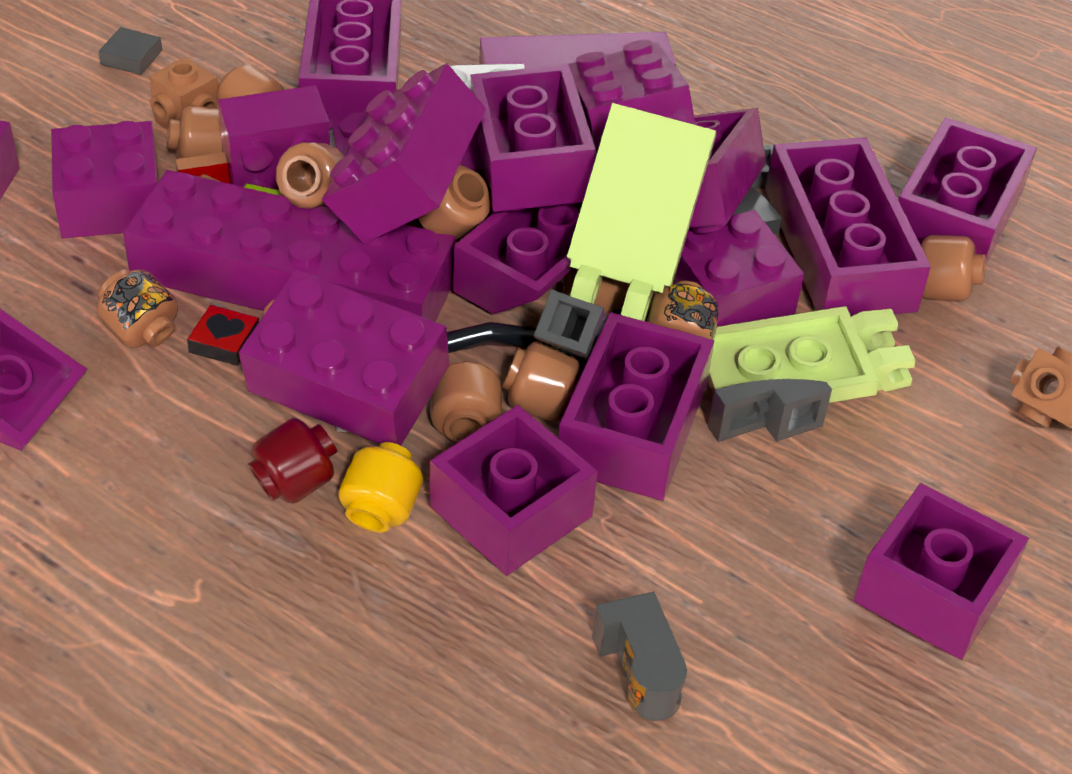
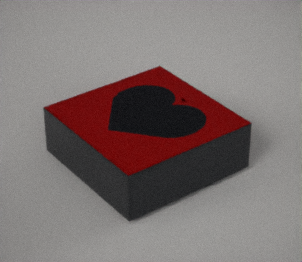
[187,305,259,366]

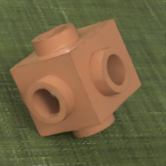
[149,57,219,130]
[1010,346,1072,429]

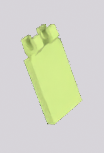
[567,103,716,321]
[707,306,916,403]

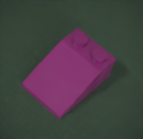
[0,309,87,451]

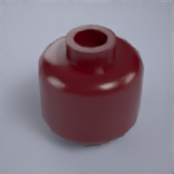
[248,418,338,504]

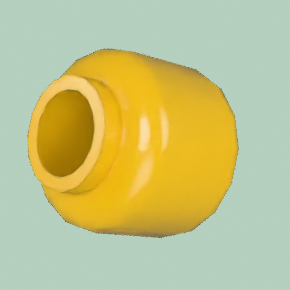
[338,442,423,533]

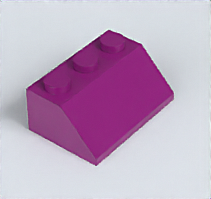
[453,202,583,314]

